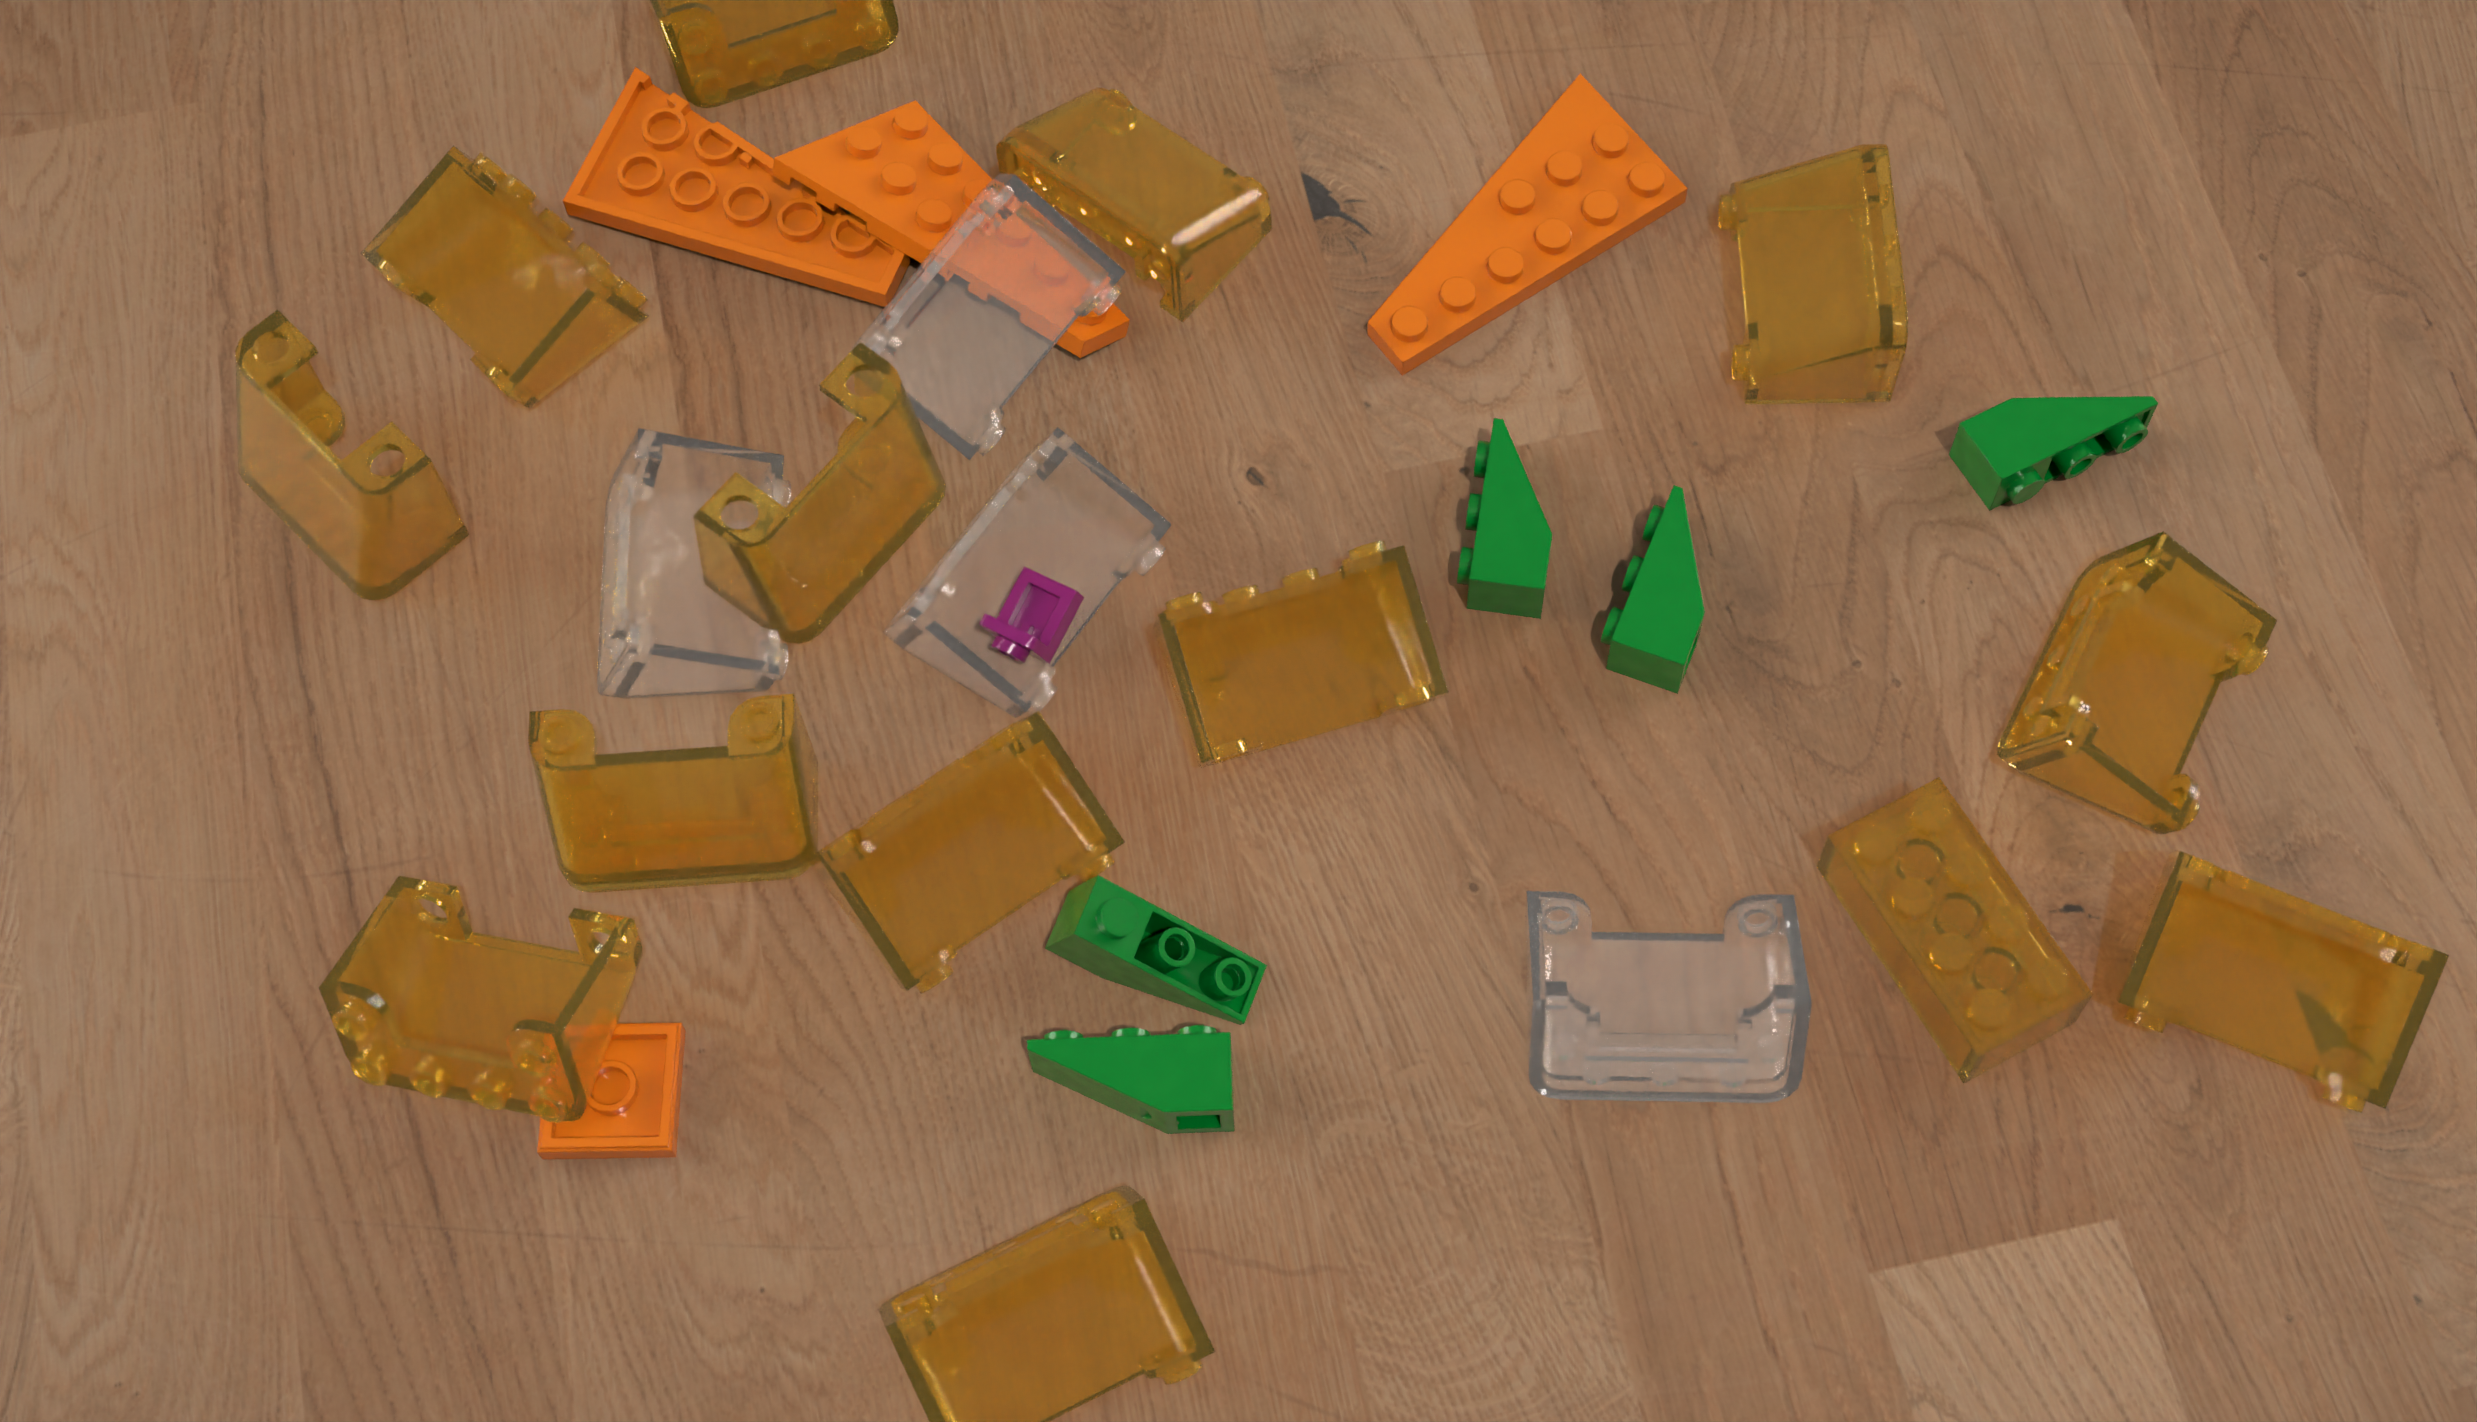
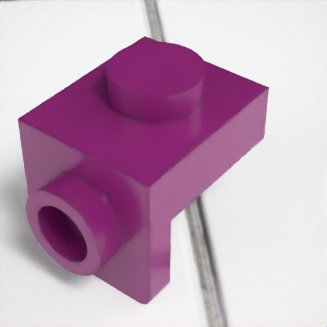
[979,566,1084,664]

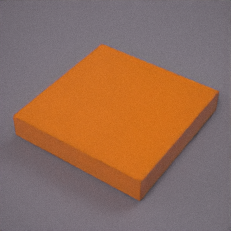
[537,1023,686,1159]

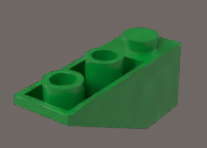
[1949,396,2158,511]
[1457,418,1552,619]
[1601,485,1705,694]
[1045,875,1267,1025]
[1027,1025,1235,1134]

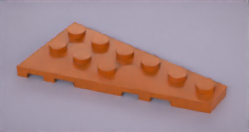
[563,67,911,308]
[1367,73,1688,376]
[772,100,1130,358]

